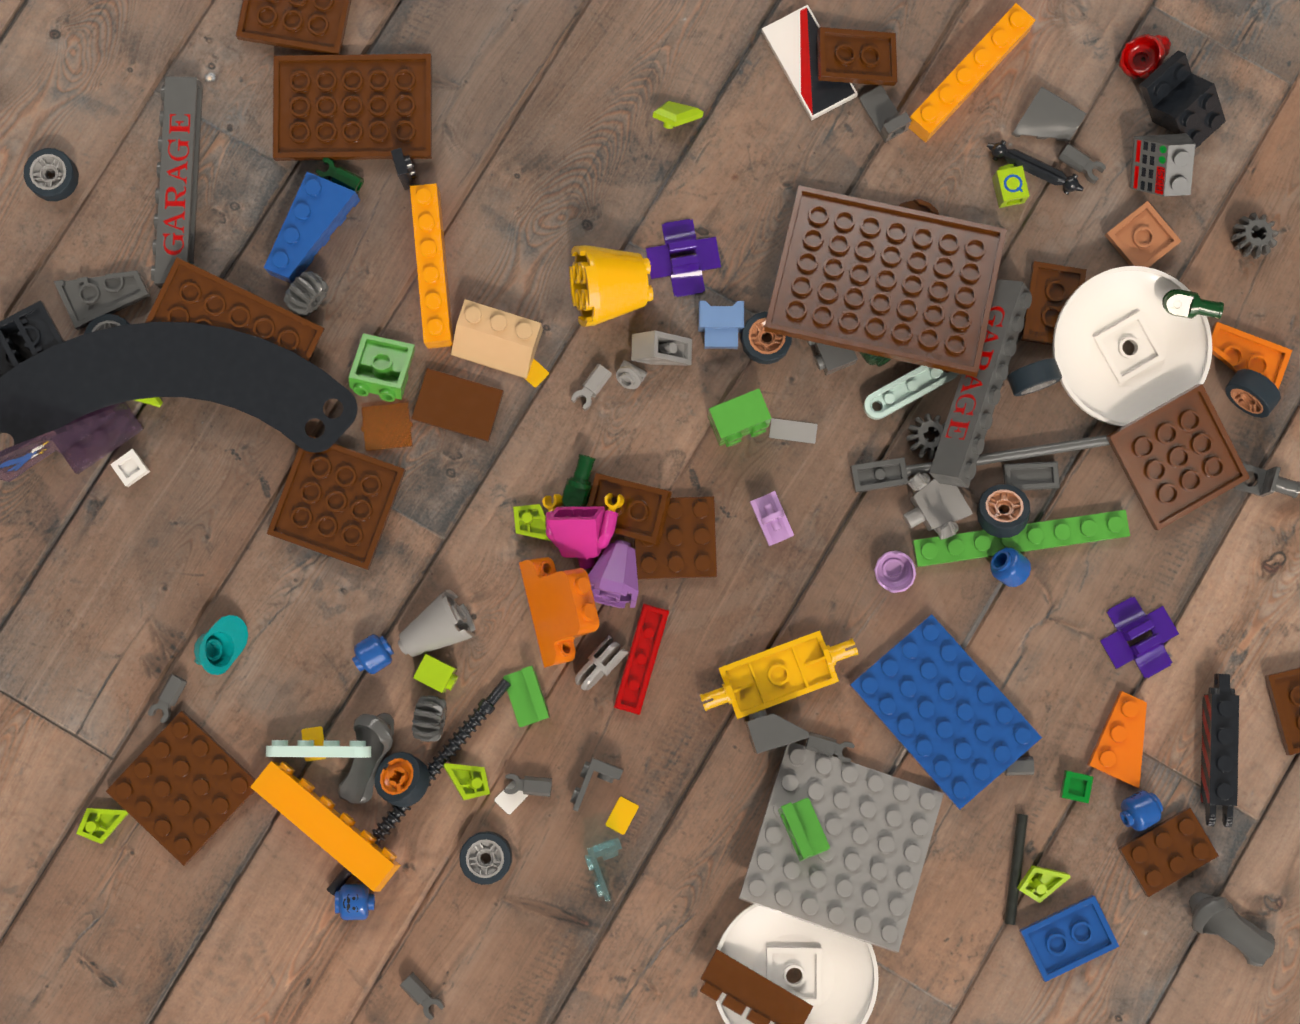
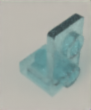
[584,836,622,902]

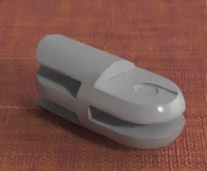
[575,635,629,690]

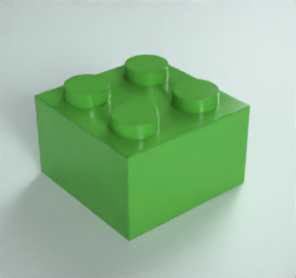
[707,389,772,447]

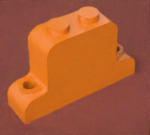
[519,557,599,668]

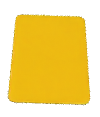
[524,359,549,388]
[301,726,326,762]
[605,797,639,835]

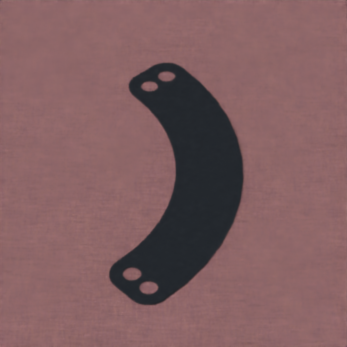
[0,322,358,467]

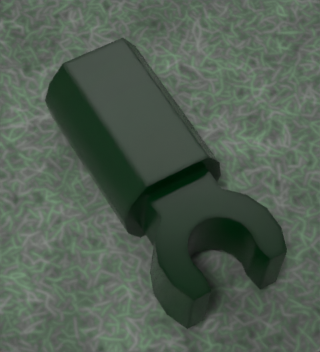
[315,158,364,194]

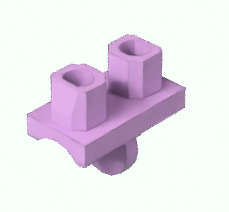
[750,491,794,546]

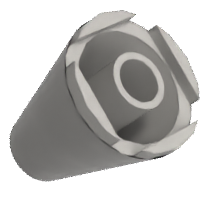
[398,590,476,657]

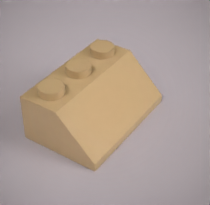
[451,299,543,379]

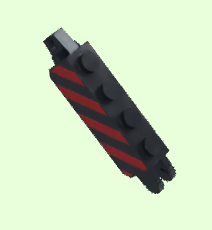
[1200,673,1239,827]

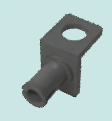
[1234,463,1300,498]

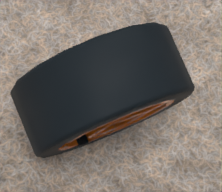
[375,752,430,807]

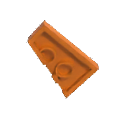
[1211,322,1293,390]
[1087,691,1147,789]

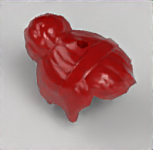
[1119,34,1171,79]

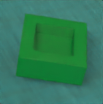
[1060,771,1094,804]

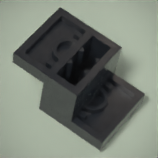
[1140,50,1226,149]
[0,300,65,377]

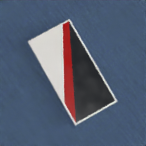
[761,5,858,121]

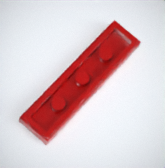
[614,604,669,715]

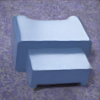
[698,301,744,349]

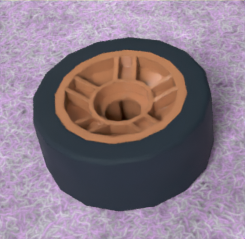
[741,311,792,364]
[1225,369,1281,418]
[977,484,1030,538]

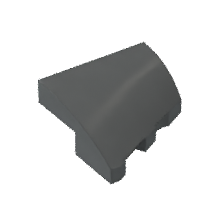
[1012,86,1087,142]

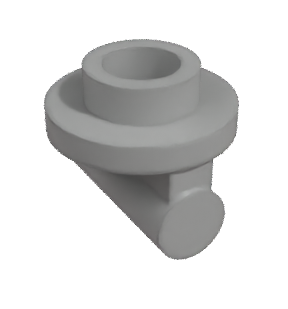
[616,360,648,389]

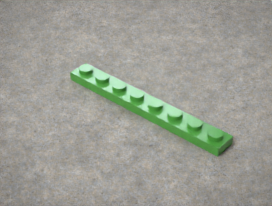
[912,510,1130,567]

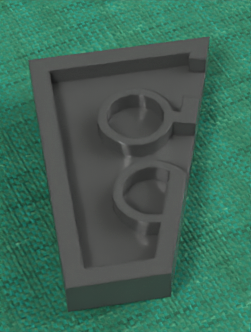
[54,270,150,330]

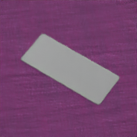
[769,418,818,444]

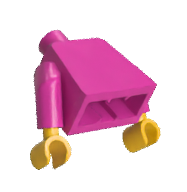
[542,493,624,569]

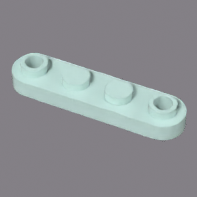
[863,366,959,420]
[266,740,372,758]

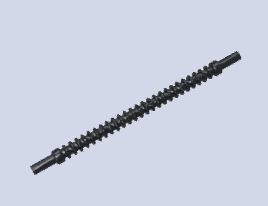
[327,678,511,896]

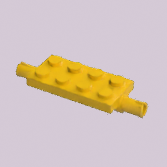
[700,630,858,719]

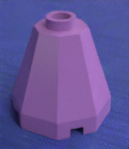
[588,540,639,608]

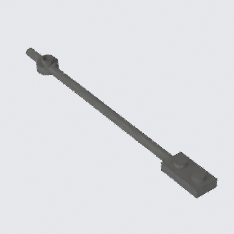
[850,427,1121,493]

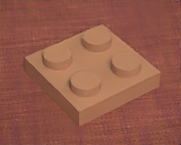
[1104,201,1181,268]

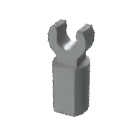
[571,364,612,411]

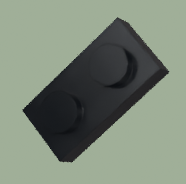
[391,148,417,190]

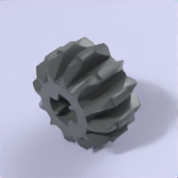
[1231,212,1279,259]
[284,271,329,317]
[906,413,946,459]
[412,696,447,742]

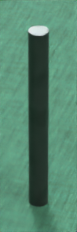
[1004,814,1028,925]

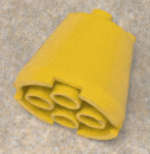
[569,245,653,327]

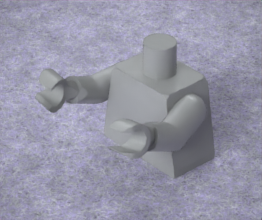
[903,472,973,540]

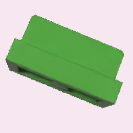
[503,666,550,727]
[778,798,830,862]

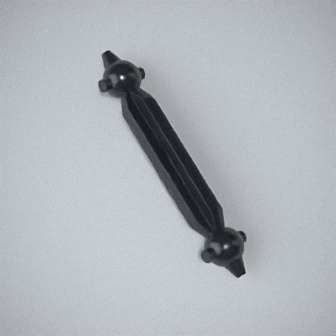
[987,140,1084,195]

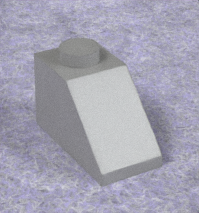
[631,330,692,366]

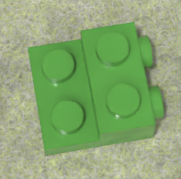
[348,333,415,402]

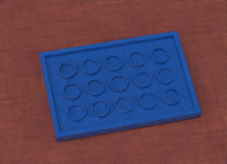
[850,614,1042,810]

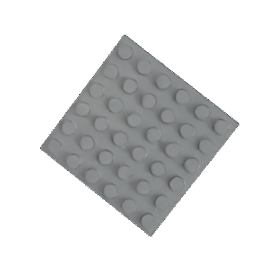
[738,742,944,953]

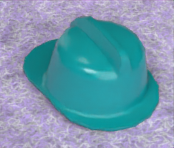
[194,615,248,675]

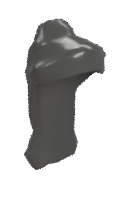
[338,713,394,804]
[1189,892,1275,967]

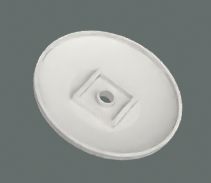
[1052,266,1212,427]
[716,904,879,1024]

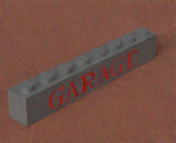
[151,76,203,289]
[929,279,1032,488]

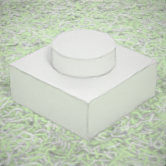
[110,449,150,487]

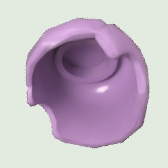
[874,550,916,593]

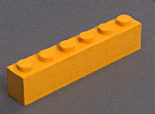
[909,3,1036,143]
[410,183,453,349]
[251,761,401,892]

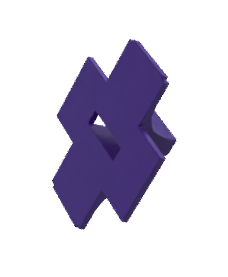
[646,219,721,297]
[1100,597,1179,678]

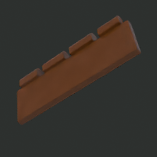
[700,949,814,1024]

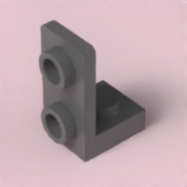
[859,86,912,143]
[570,758,624,812]

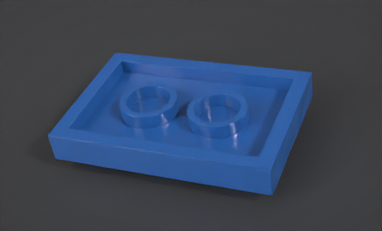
[1019,895,1119,982]

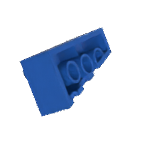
[264,172,360,284]

